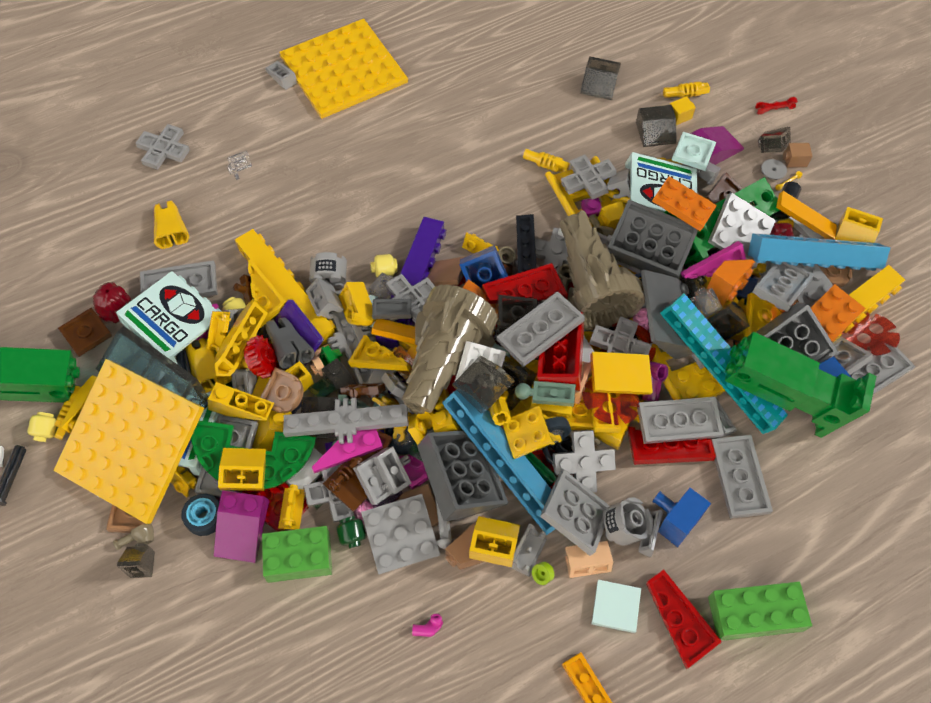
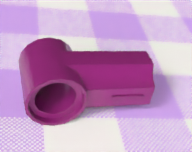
[641,361,668,401]

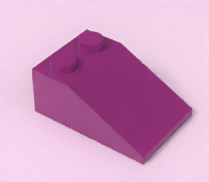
[690,126,744,165]
[214,490,269,563]

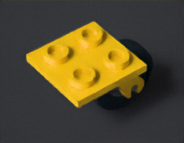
[372,396,418,455]
[503,406,571,459]

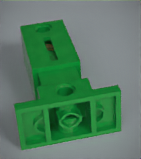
[663,177,779,281]
[724,332,877,438]
[0,347,80,403]

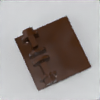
[323,456,368,512]

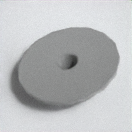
[761,159,787,180]

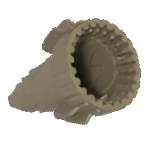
[559,210,645,331]
[401,284,498,414]

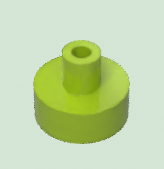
[532,562,554,585]

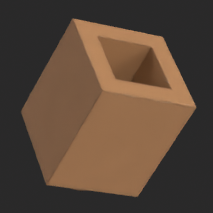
[783,143,812,168]

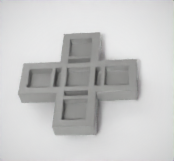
[136,124,190,170]
[561,155,617,200]
[535,228,568,274]
[386,274,435,323]
[589,316,652,355]
[553,430,616,492]
[303,464,354,523]

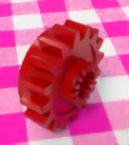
[244,335,279,379]

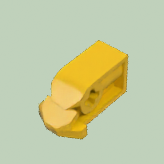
[338,282,376,326]

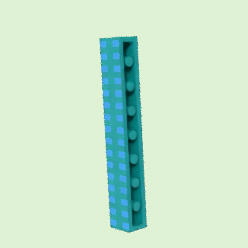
[660,293,788,434]

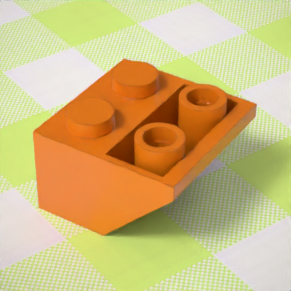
[705,259,755,306]

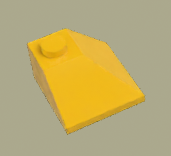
[252,410,292,451]

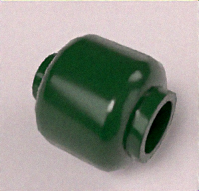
[336,516,366,549]

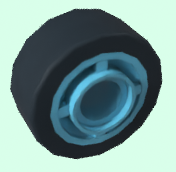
[181,493,219,536]

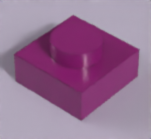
[581,198,602,218]

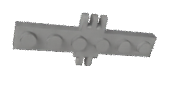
[327,290,375,384]
[283,397,408,444]

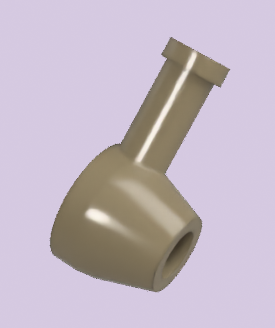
[589,214,614,237]
[498,246,516,265]
[558,264,572,294]
[113,524,154,550]

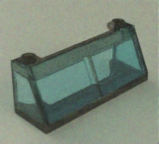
[96,326,209,411]

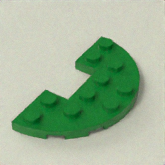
[191,420,316,490]

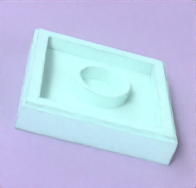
[672,132,716,171]
[591,580,641,633]

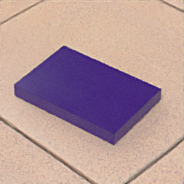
[274,300,324,367]

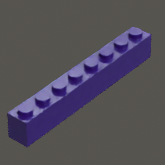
[375,217,447,349]

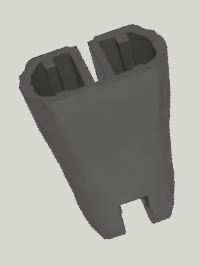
[266,317,315,369]

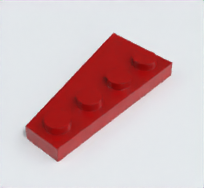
[482,263,568,304]
[627,426,716,465]
[646,569,722,670]

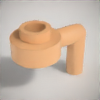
[310,344,330,377]

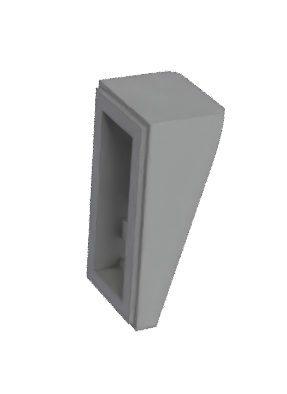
[265,61,297,90]

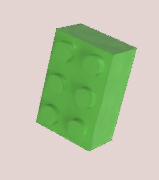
[262,526,332,583]

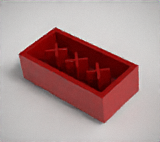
[537,312,584,391]

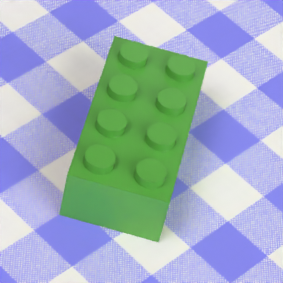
[708,582,812,641]

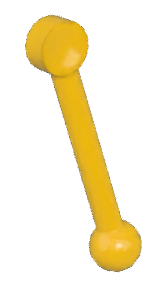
[775,171,803,191]

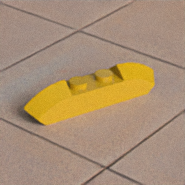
[214,299,268,376]

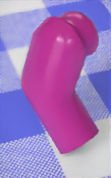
[412,613,443,637]

